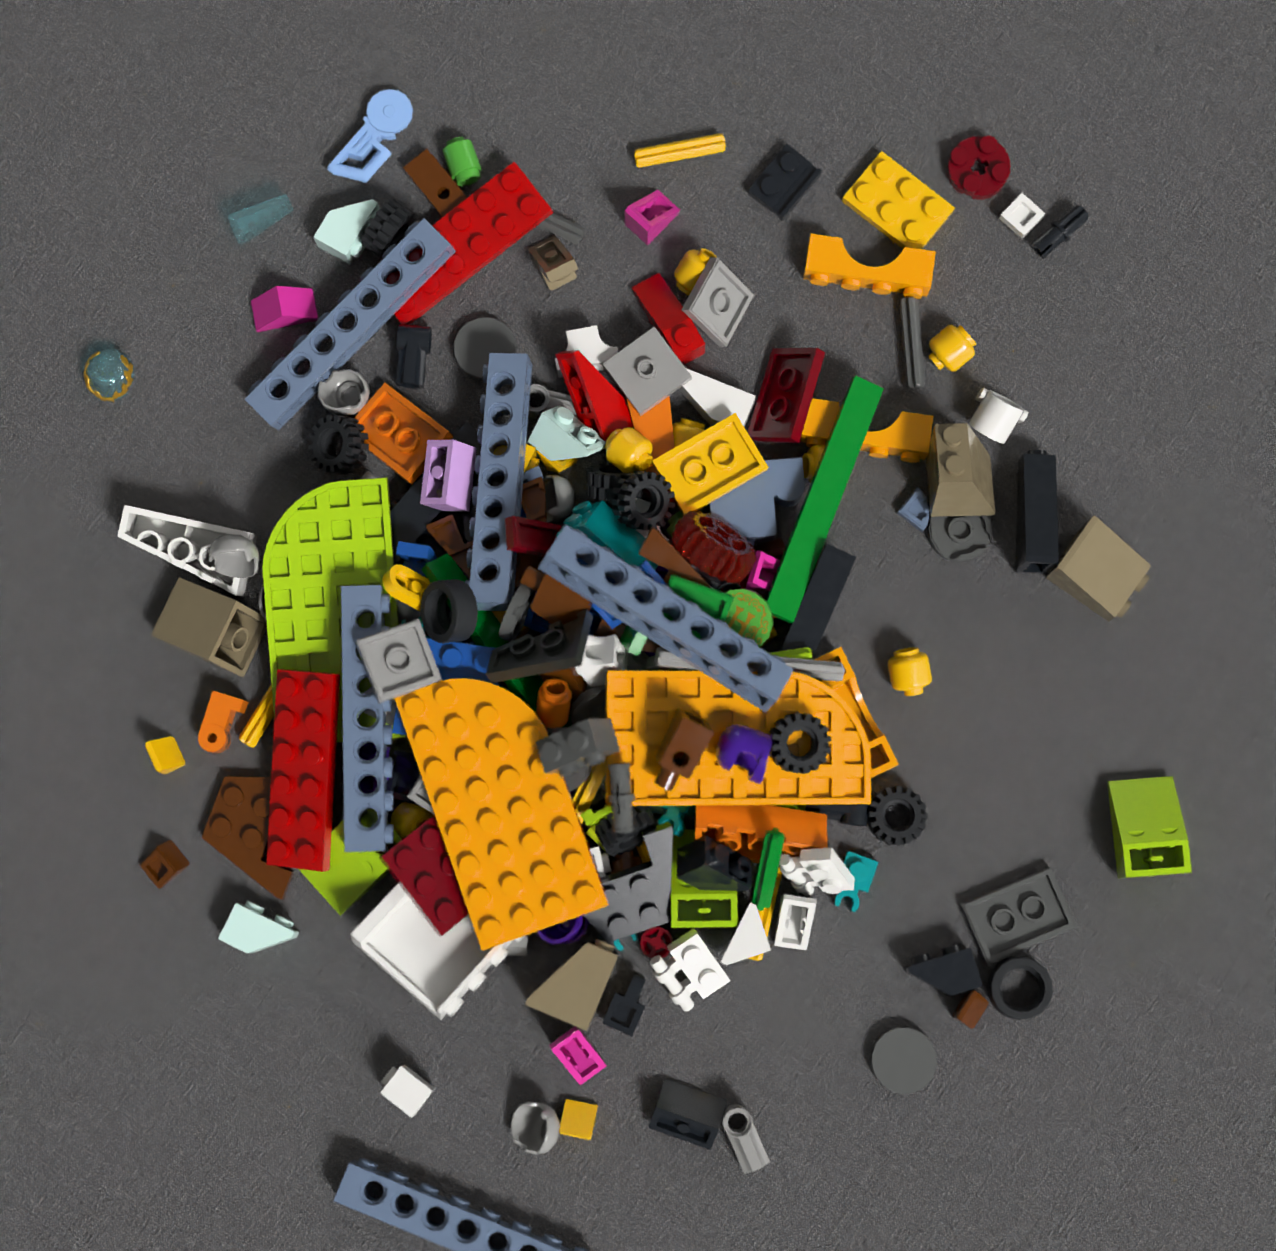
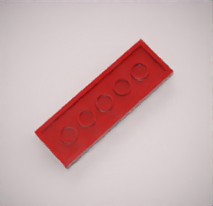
[386,161,554,325]
[266,669,340,872]

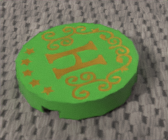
[723,588,773,651]

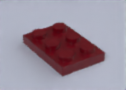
[748,348,825,443]
[379,816,469,936]

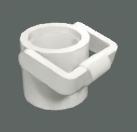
[969,388,1029,444]

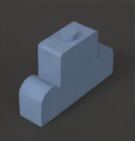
[693,457,805,549]

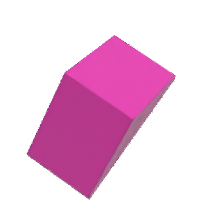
[625,190,681,245]
[251,286,318,332]
[745,551,780,595]
[549,1026,607,1085]

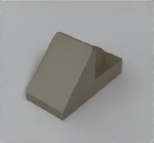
[528,235,578,290]

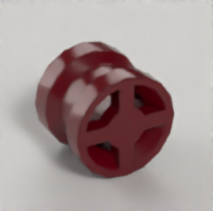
[640,927,673,959]

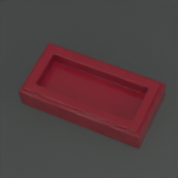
[505,515,561,557]

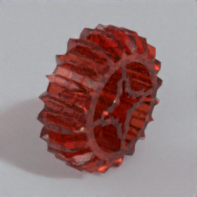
[672,511,757,583]

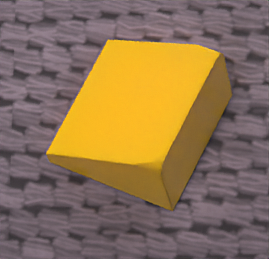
[145,736,185,775]
[559,1099,598,1140]

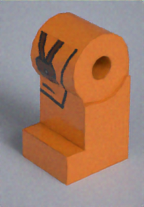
[198,690,249,753]

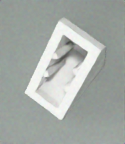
[774,894,817,950]
[721,903,771,965]

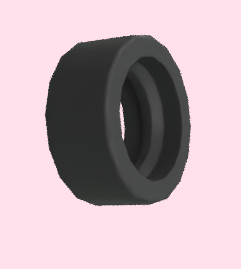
[420,579,478,643]
[987,957,1053,1020]

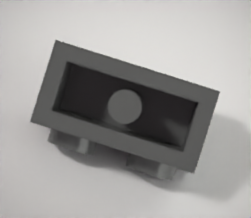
[536,719,620,778]

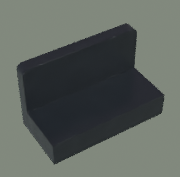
[648,1079,727,1150]

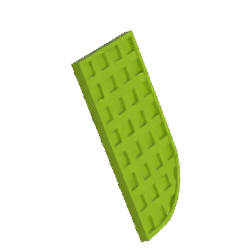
[262,478,407,742]

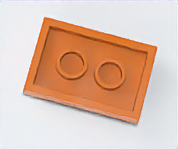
[354,383,453,485]

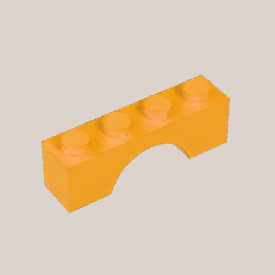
[803,234,936,299]
[800,398,934,463]
[814,647,899,778]

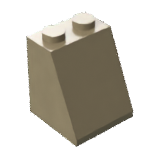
[926,423,995,517]
[1046,515,1151,622]
[151,577,267,678]
[525,939,619,1031]

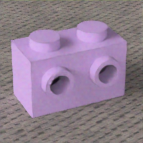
[420,440,477,511]

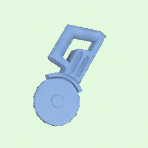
[327,89,413,183]

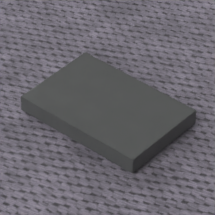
[960,866,1077,965]

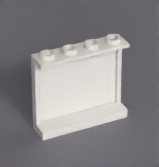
[351,883,524,1020]

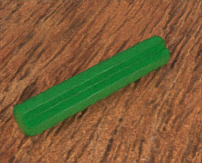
[751,828,785,911]

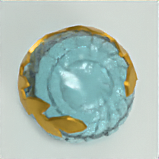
[84,348,135,402]

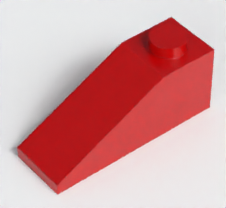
[632,273,706,365]
[555,350,634,442]

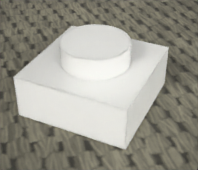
[999,193,1045,239]

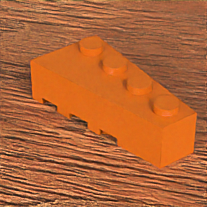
[694,805,827,863]

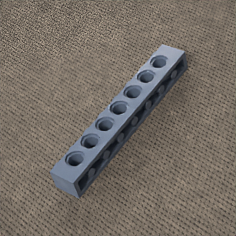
[245,218,456,431]
[465,353,532,611]
[538,525,794,712]
[341,585,394,853]
[334,1157,590,1251]

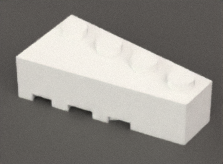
[117,505,258,597]

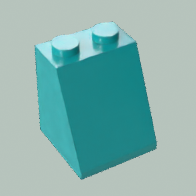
[556,501,658,570]

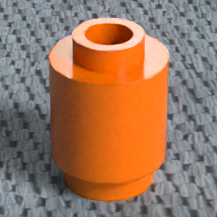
[536,678,572,728]

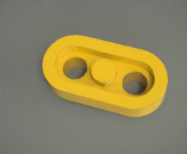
[382,565,430,611]

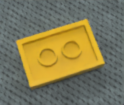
[842,151,955,249]
[652,413,769,518]

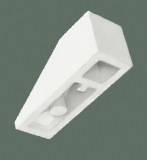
[678,368,756,427]

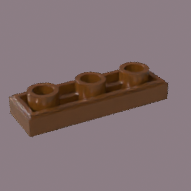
[403,149,467,217]

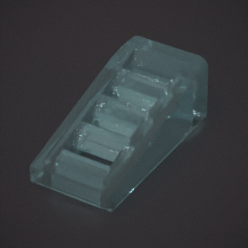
[228,194,294,246]

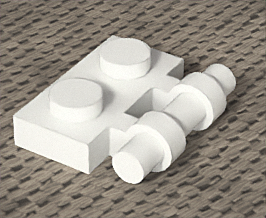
[779,848,855,896]
[650,928,730,1012]

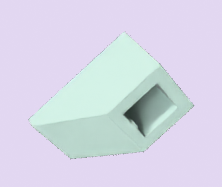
[313,199,380,264]
[527,405,606,461]
[218,900,299,953]

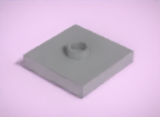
[682,257,754,347]
[603,327,692,416]
[355,619,442,704]

